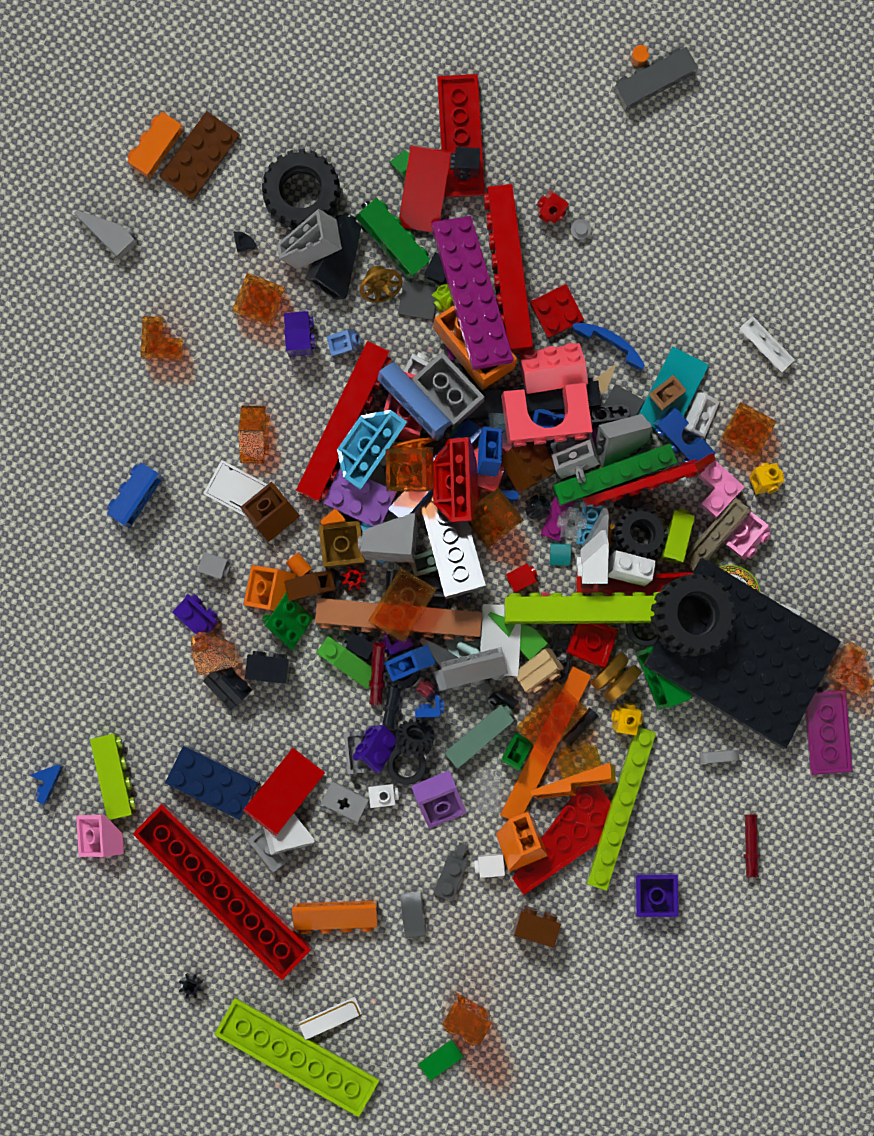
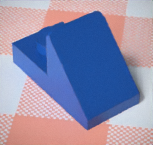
[30,764,64,805]

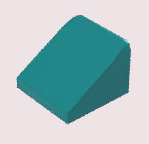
[550,544,571,566]

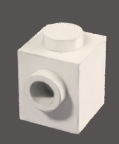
[368,784,399,808]

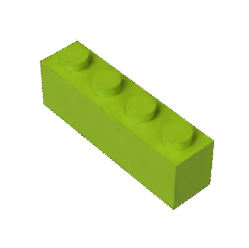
[90,733,137,820]

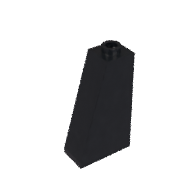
[305,214,362,300]

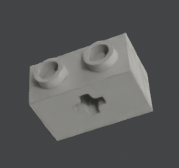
[321,781,369,824]

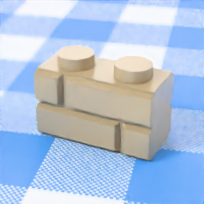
[515,648,564,694]

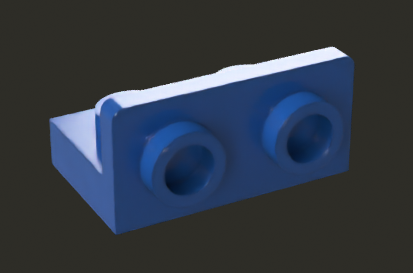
[415,695,444,719]

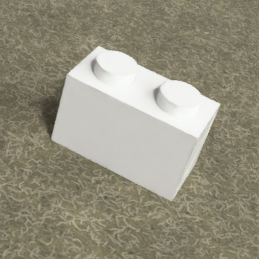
[608,550,655,586]

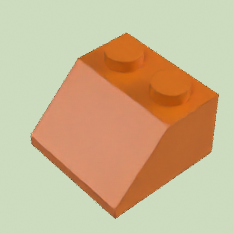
[243,565,296,611]

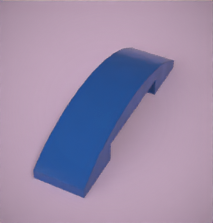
[571,323,645,372]

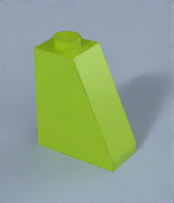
[659,508,695,565]

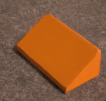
[320,509,346,525]

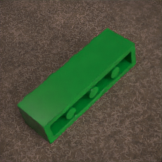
[355,197,431,279]

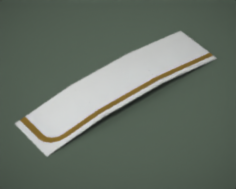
[298,997,362,1040]

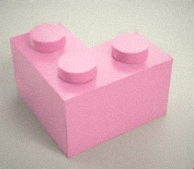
[697,461,744,519]

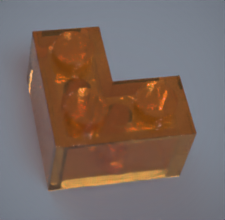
[141,316,186,362]
[238,405,270,464]
[825,641,874,698]

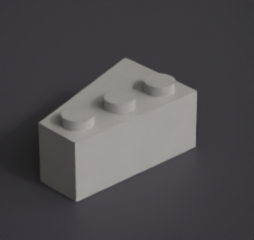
[277,209,342,269]

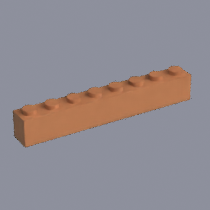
[315,598,482,642]

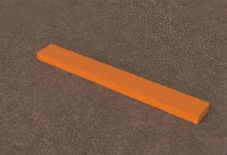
[500,666,591,819]

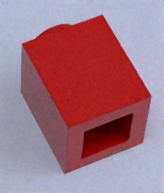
[505,563,538,593]

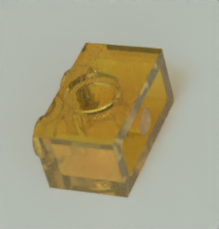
[555,742,602,779]

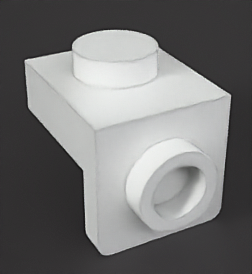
[404,352,430,375]

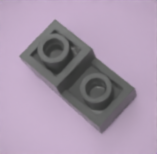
[400,891,426,938]

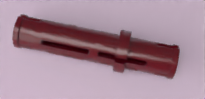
[369,642,386,705]
[743,814,760,877]

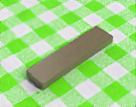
[684,497,752,571]

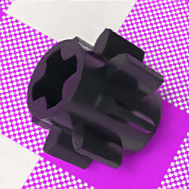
[525,494,550,521]
[179,973,204,999]

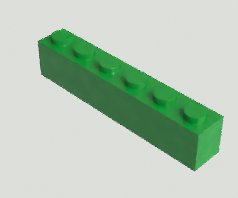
[552,443,677,506]

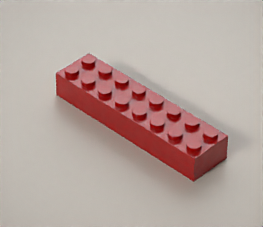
[483,184,533,355]
[296,341,392,504]

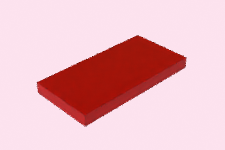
[399,145,451,232]
[243,748,325,836]

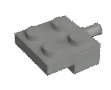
[551,434,600,483]

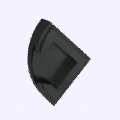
[233,231,257,253]

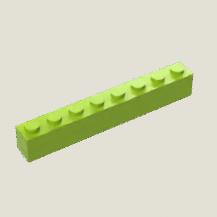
[504,592,659,624]

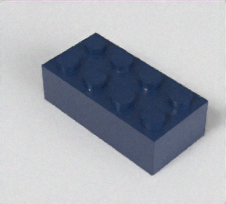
[165,745,260,820]

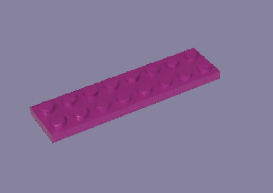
[431,216,513,370]

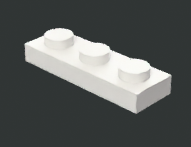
[739,316,795,372]

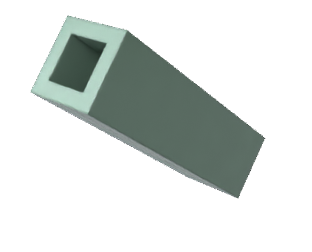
[444,704,515,769]

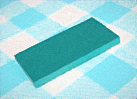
[638,346,709,430]

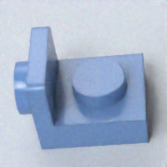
[327,330,361,356]

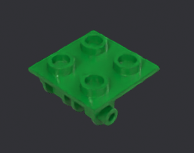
[262,593,314,651]

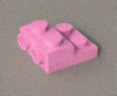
[724,512,771,561]

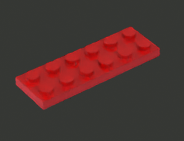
[437,74,485,198]

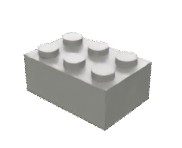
[411,352,484,429]

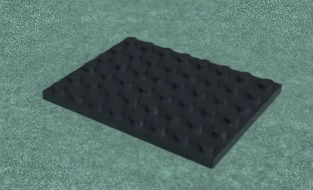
[643,557,841,749]

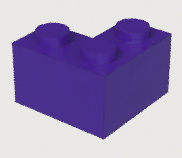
[284,311,316,357]

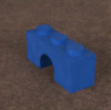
[653,408,716,463]

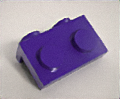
[352,725,396,773]

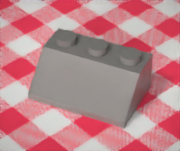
[441,647,508,691]

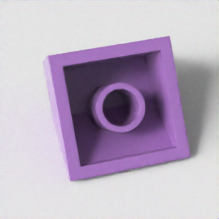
[411,770,467,829]

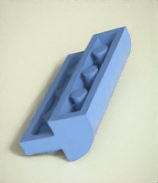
[378,362,452,441]

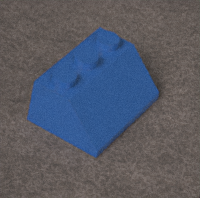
[107,462,164,529]

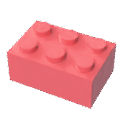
[519,343,588,394]

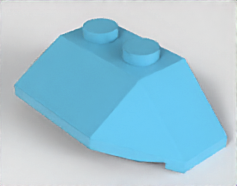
[337,410,407,490]

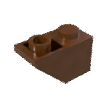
[284,570,336,601]

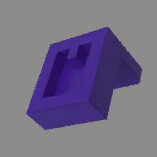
[381,634,413,655]

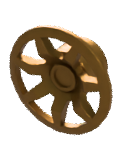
[359,266,403,303]

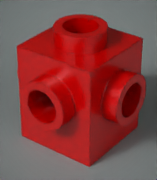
[536,189,569,224]

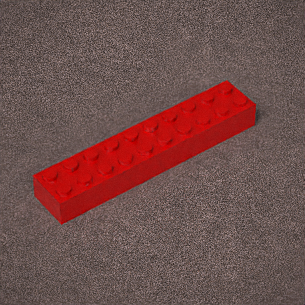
[132,803,312,980]

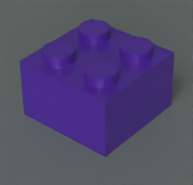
[634,873,678,917]

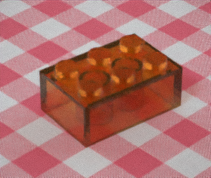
[368,567,436,644]
[515,682,588,756]

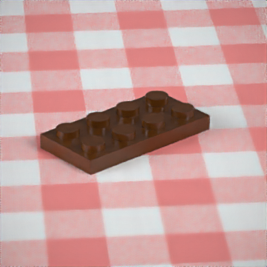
[159,111,240,201]

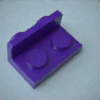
[172,594,219,640]

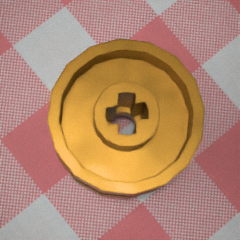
[590,651,642,704]

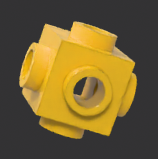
[749,463,784,495]
[611,702,643,735]

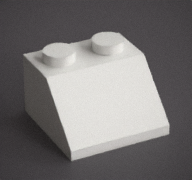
[576,530,609,584]

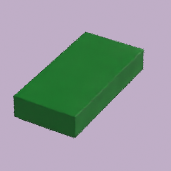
[418,1039,464,1081]

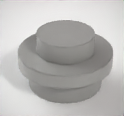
[571,219,591,240]

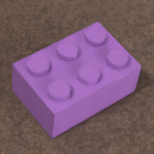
[323,466,397,527]

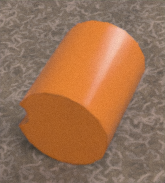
[630,45,650,68]
[286,552,313,577]

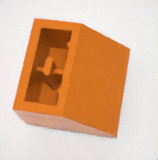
[496,812,548,872]

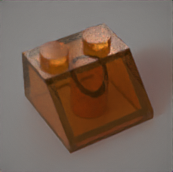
[191,632,238,676]

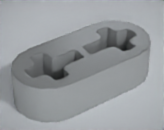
[699,750,739,764]

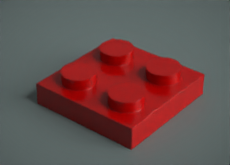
[529,284,584,339]
[566,623,618,669]

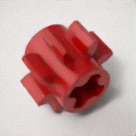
[341,566,366,591]

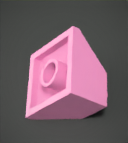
[76,814,124,857]

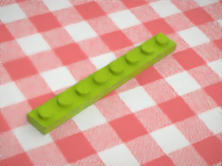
[586,726,656,891]

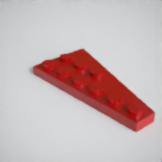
[583,453,716,507]
[512,785,611,895]

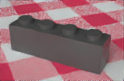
[614,47,698,111]

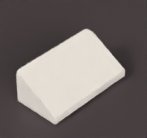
[683,392,720,439]

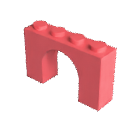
[501,383,592,447]

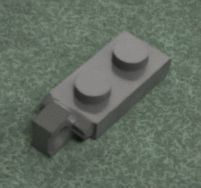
[433,842,468,901]

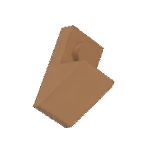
[649,375,687,411]

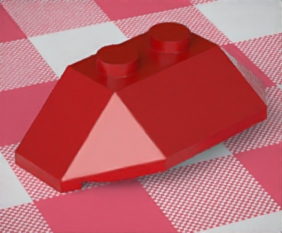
[432,437,478,522]

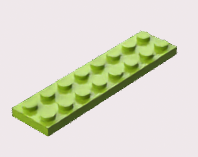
[214,997,380,1117]

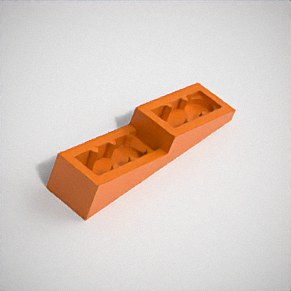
[531,763,616,799]

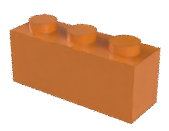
[127,112,184,179]

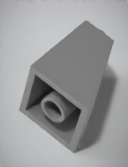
[358,513,418,563]

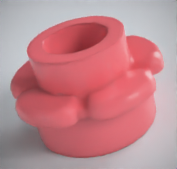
[416,680,435,699]

